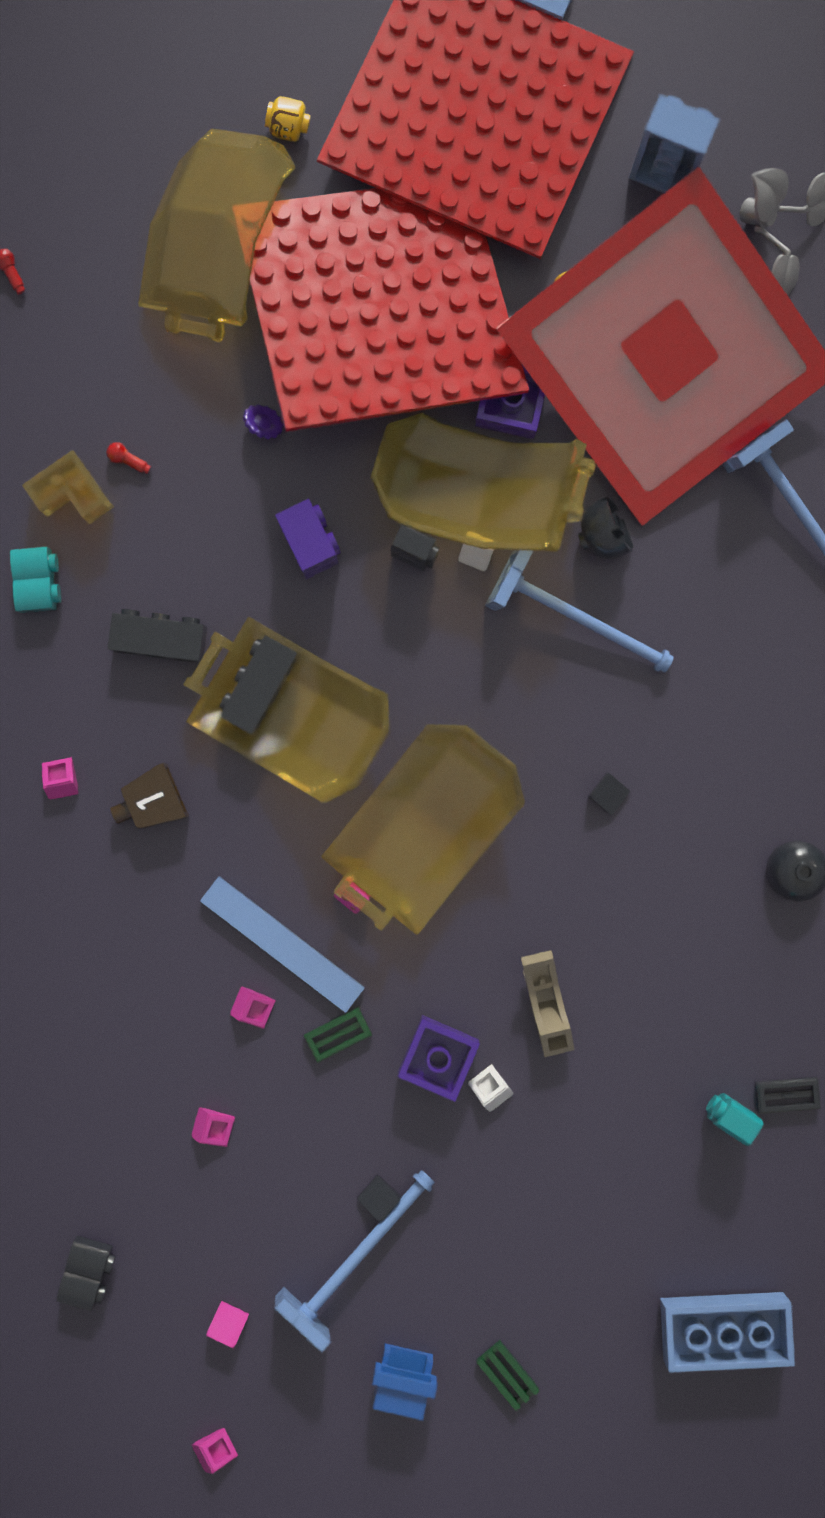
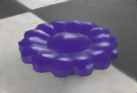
[243,404,284,439]

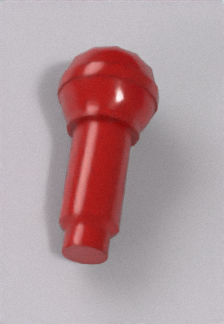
[0,249,26,294]
[106,442,151,474]

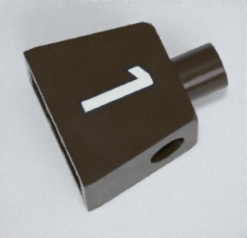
[110,763,190,829]

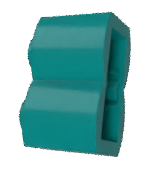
[10,547,61,613]
[706,1093,763,1146]

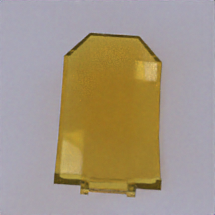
[139,128,295,342]
[370,413,596,552]
[183,616,390,804]
[321,724,525,935]

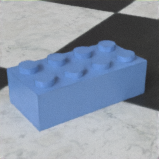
[629,94,719,193]
[660,1292,795,1372]

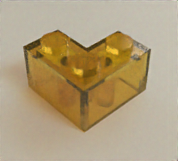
[22,450,114,524]

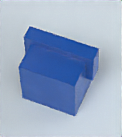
[372,1344,437,1420]

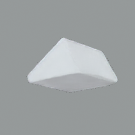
[458,535,495,571]
[468,1064,513,1112]

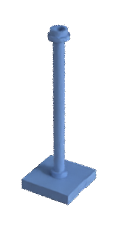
[722,420,825,556]
[485,545,674,672]
[275,1170,435,1352]

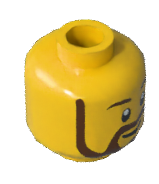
[265,96,311,142]

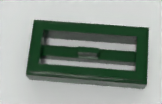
[304,1007,372,1063]
[476,1340,540,1411]

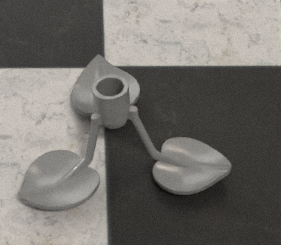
[739,168,825,296]

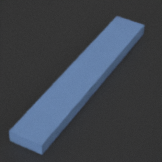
[200,876,365,1013]

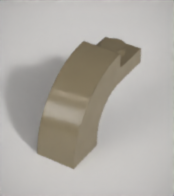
[521,950,575,1057]

